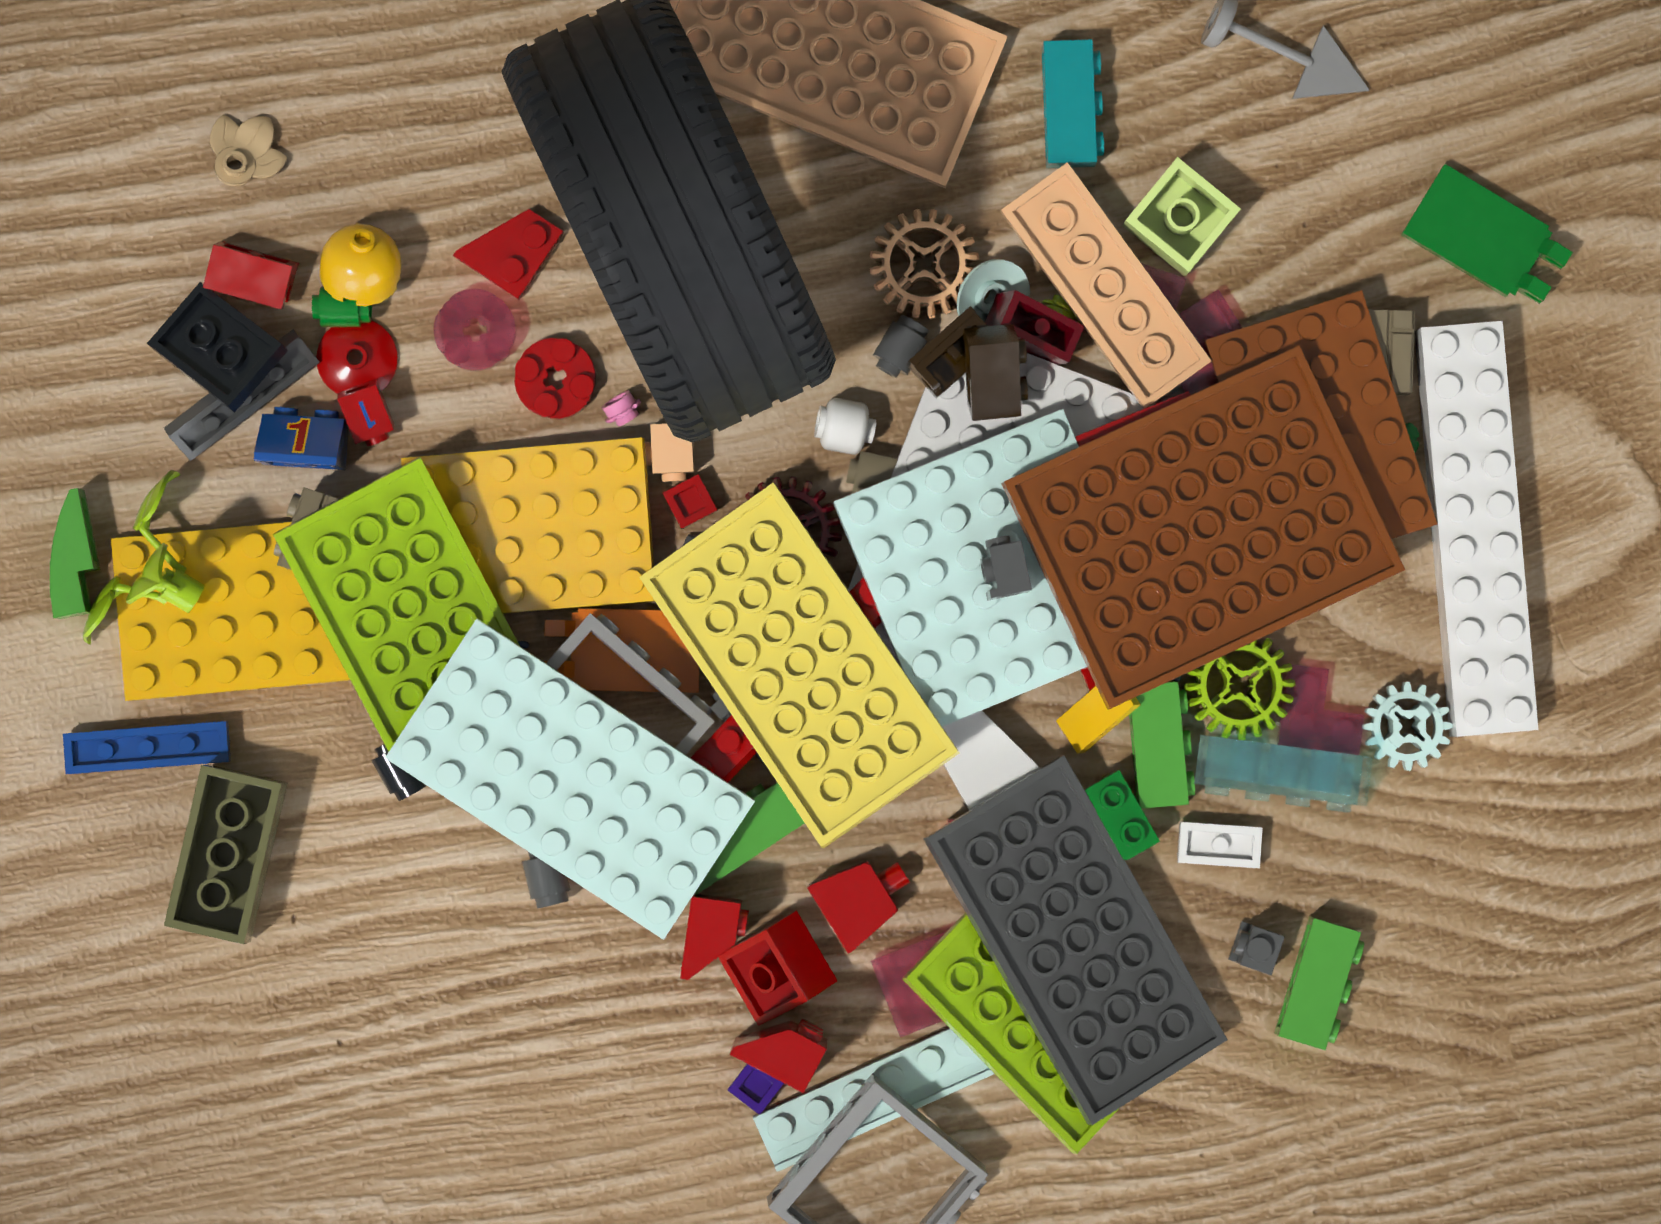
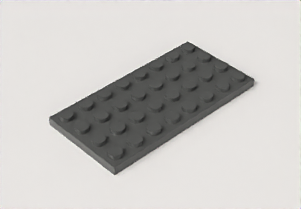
[923,755,1228,1125]

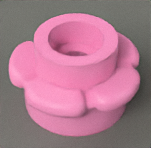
[602,390,641,426]

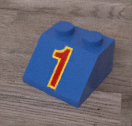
[254,407,349,470]

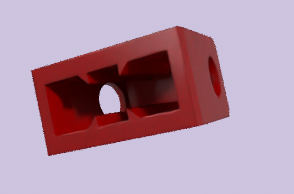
[807,860,910,954]

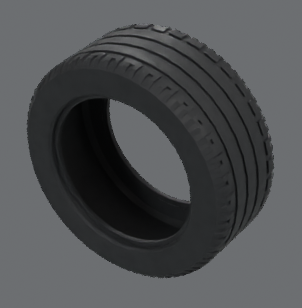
[501,0,836,442]

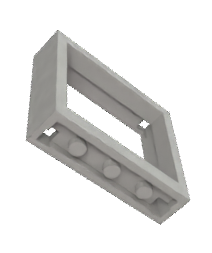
[546,613,715,755]
[767,1073,988,1224]

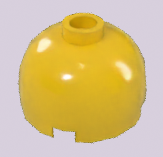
[319,223,401,306]

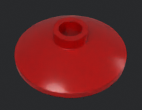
[316,321,398,394]

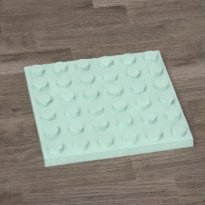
[833,409,1087,726]

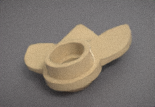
[210,115,287,187]

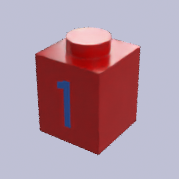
[337,379,394,446]

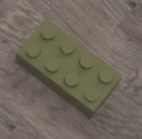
[164,764,288,944]

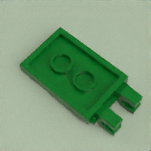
[1401,164,1573,304]

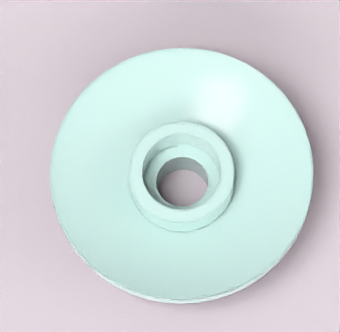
[957,259,1030,322]

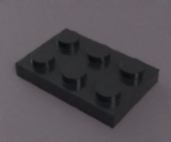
[147,282,288,413]

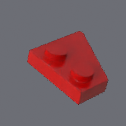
[453,209,564,300]

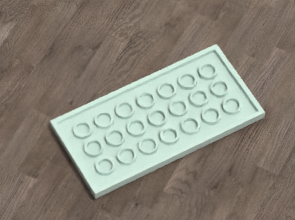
[385,618,755,940]

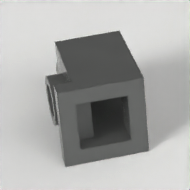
[980,536,1032,601]
[1228,921,1285,976]

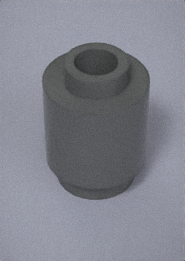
[873,314,929,378]
[522,852,571,908]

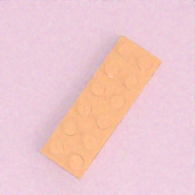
[1001,162,1211,409]

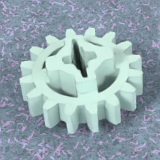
[1361,682,1453,771]

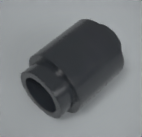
[371,744,427,801]

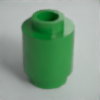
[312,286,372,327]

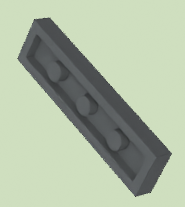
[164,329,319,461]

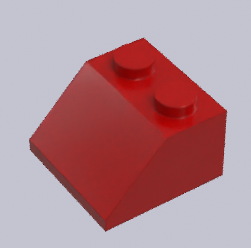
[680,893,749,980]
[718,910,838,1026]

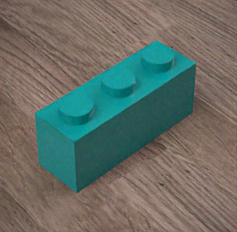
[1041,39,1104,169]

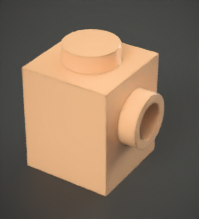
[645,424,695,482]

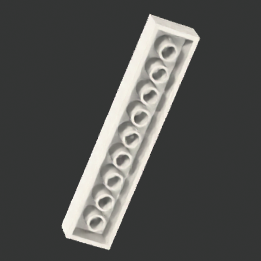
[1414,321,1539,737]

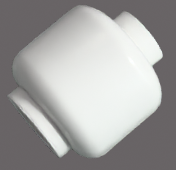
[814,398,876,455]

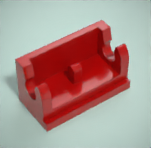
[203,241,299,309]

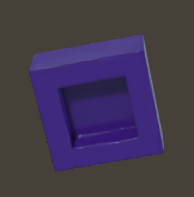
[727,1064,784,1115]

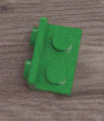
[1085,770,1160,860]

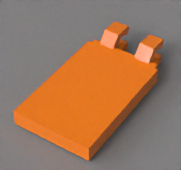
[544,608,699,693]

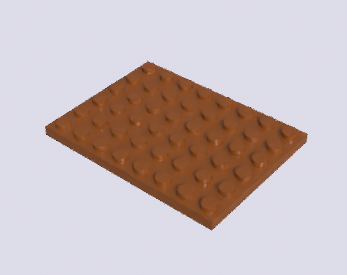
[1001,345,1405,710]

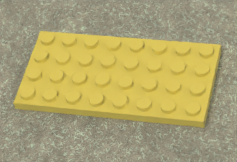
[639,483,960,848]

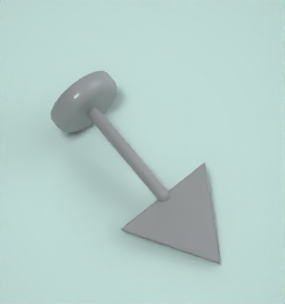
[1201,0,1370,99]

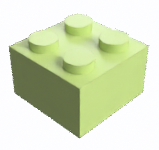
[1122,157,1241,277]

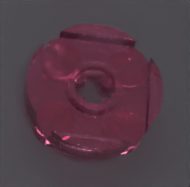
[434,289,516,372]

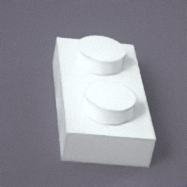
[1177,821,1263,868]

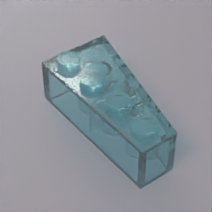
[1194,735,1373,813]

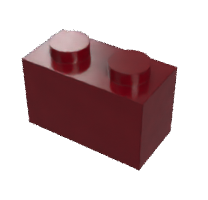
[985,290,1084,365]

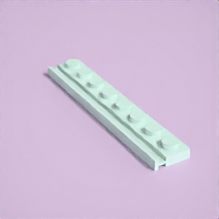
[753,1028,994,1172]

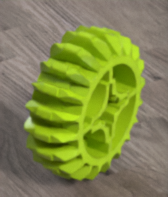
[1184,638,1295,740]

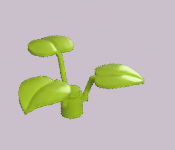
[83,470,204,645]

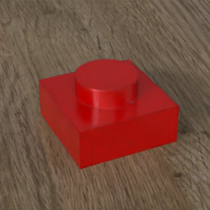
[663,474,718,529]

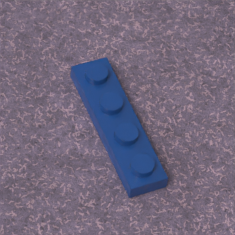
[63,721,231,774]

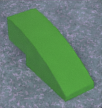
[50,488,101,619]

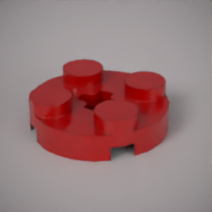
[514,338,596,420]

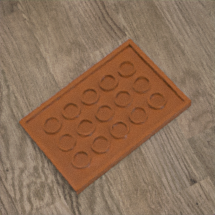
[1204,290,1437,539]

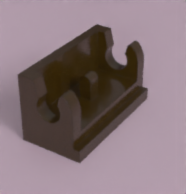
[907,306,987,399]

